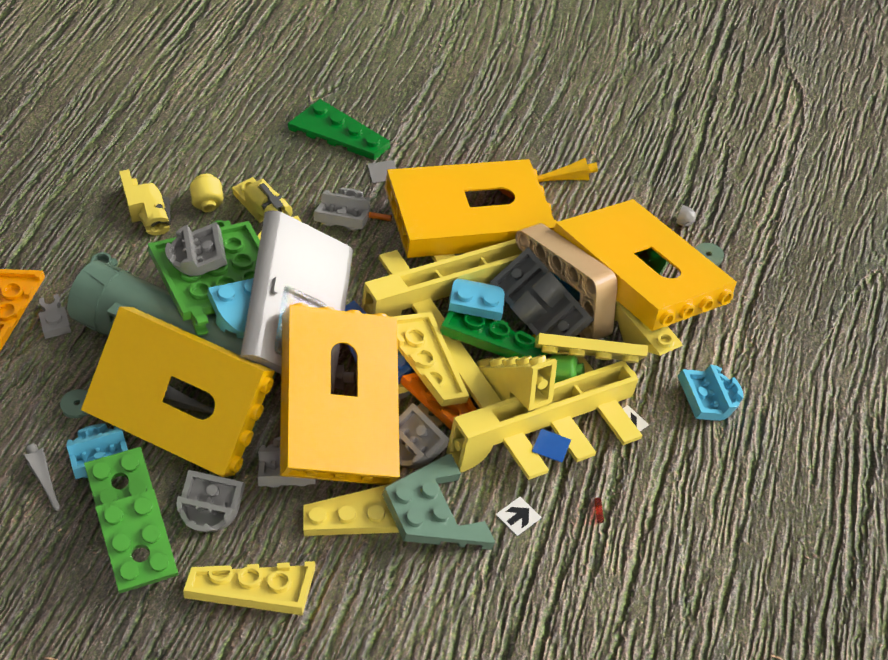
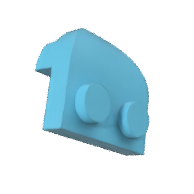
[207,278,254,338]
[448,279,505,321]
[677,364,743,421]
[66,423,128,479]

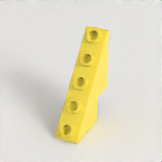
[614,300,683,356]
[477,355,557,411]

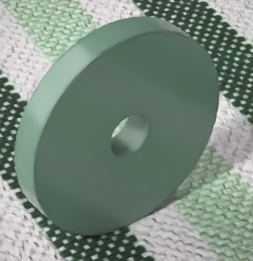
[695,243,724,266]
[60,389,88,419]

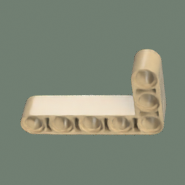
[515,223,617,340]

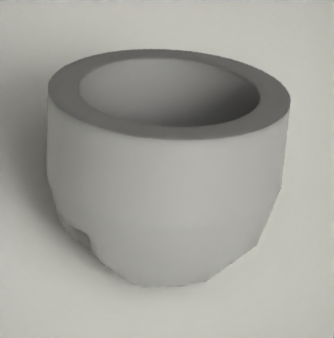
[676,205,696,227]

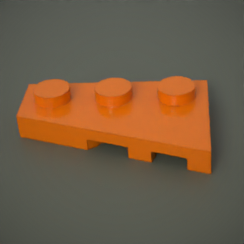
[399,372,477,430]

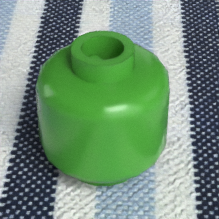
[549,354,585,383]

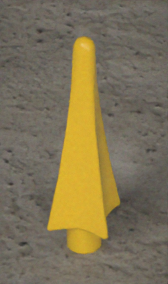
[538,158,598,182]

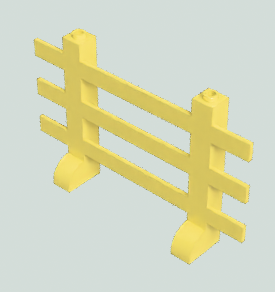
[361,239,642,480]

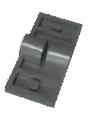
[490,247,594,355]

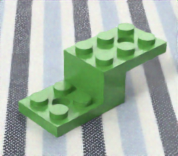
[84,447,179,594]

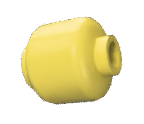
[189,174,224,212]

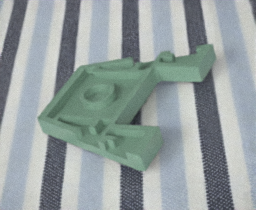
[382,454,495,550]

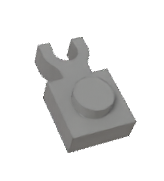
[39,294,71,339]

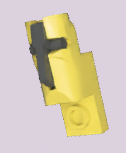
[119,169,171,236]
[232,177,293,223]

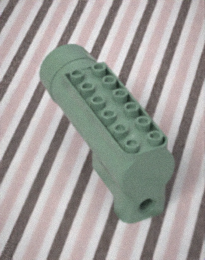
[67,260,288,394]

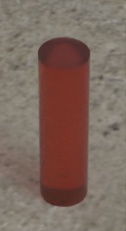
[594,497,604,523]

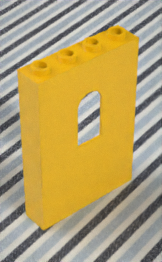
[385,159,557,258]
[554,199,737,331]
[280,303,400,485]
[81,306,275,477]

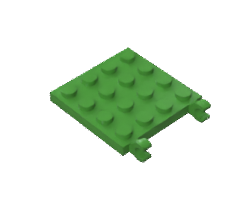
[148,221,287,336]

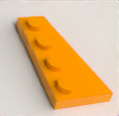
[0,269,45,351]

